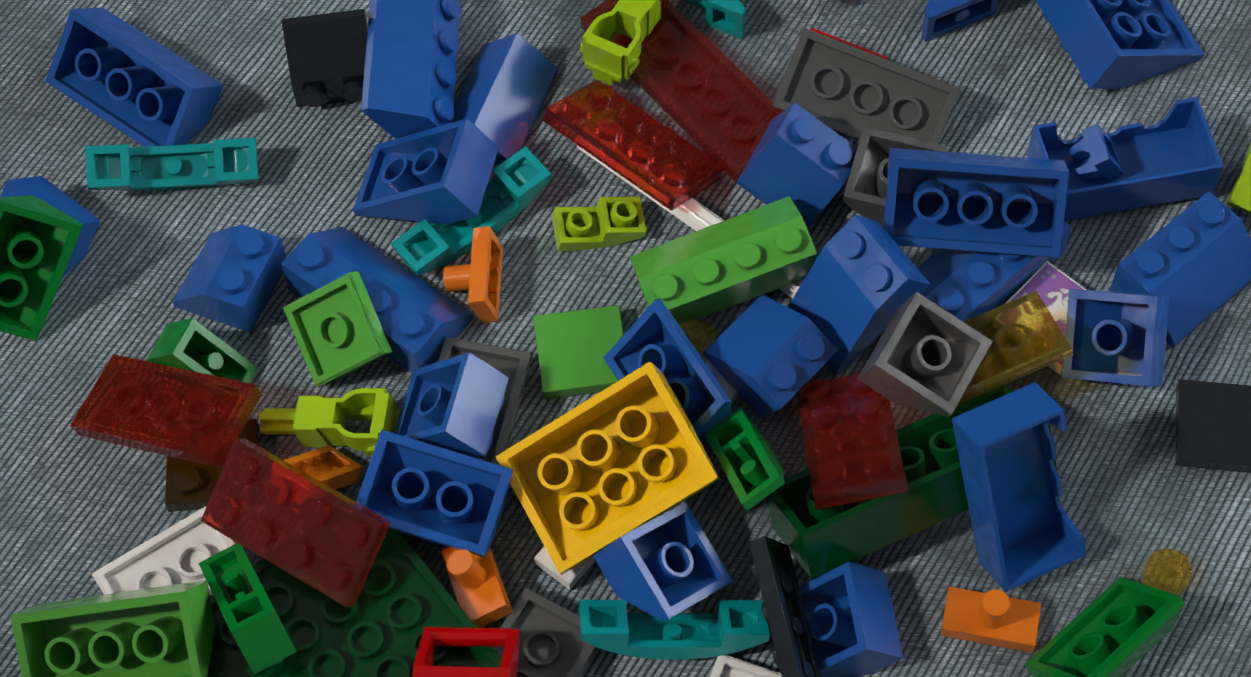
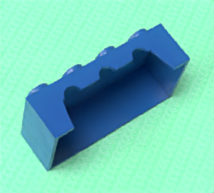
[1027,97,1224,221]
[952,382,1087,592]

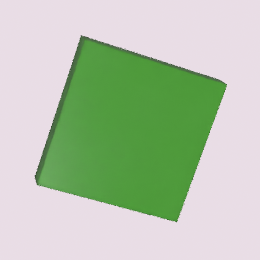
[283,271,392,387]
[533,305,623,399]

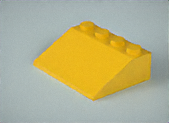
[495,361,719,575]

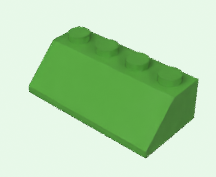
[629,196,818,326]
[10,580,215,677]

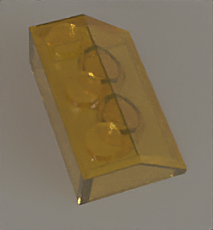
[957,290,1074,405]

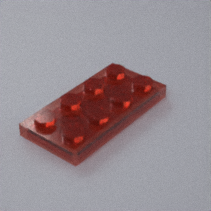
[543,80,725,211]
[70,354,262,468]
[797,371,909,510]
[201,438,391,607]

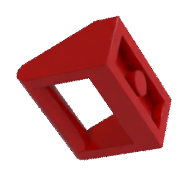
[412,626,520,677]

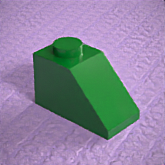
[146,318,258,405]

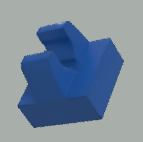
[1070,124,1124,181]

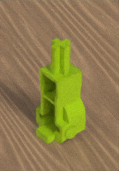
[580,0,661,86]
[259,388,401,456]

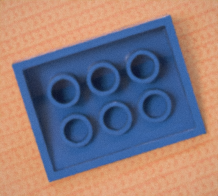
[1036,0,1205,89]

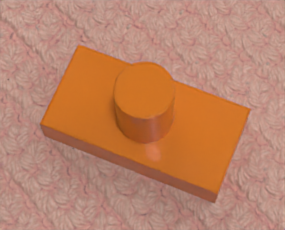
[443,226,503,324]
[272,445,363,516]
[441,546,513,628]
[940,586,1041,653]

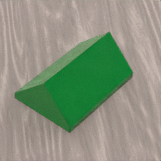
[0,195,83,341]
[1024,577,1185,677]

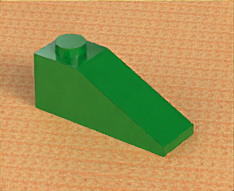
[704,408,785,511]
[198,542,297,674]

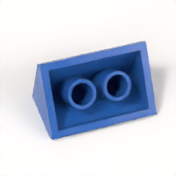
[452,33,558,165]
[603,299,731,445]
[351,430,513,558]

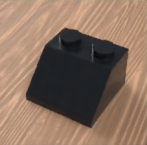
[282,9,368,107]

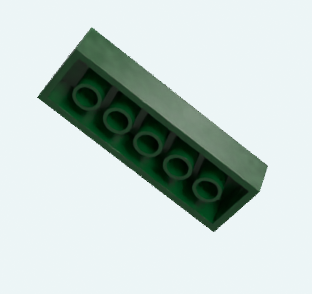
[766,383,1057,579]

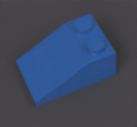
[353,118,499,224]
[788,215,931,375]

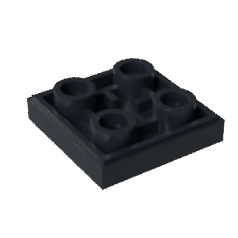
[1175,379,1251,473]

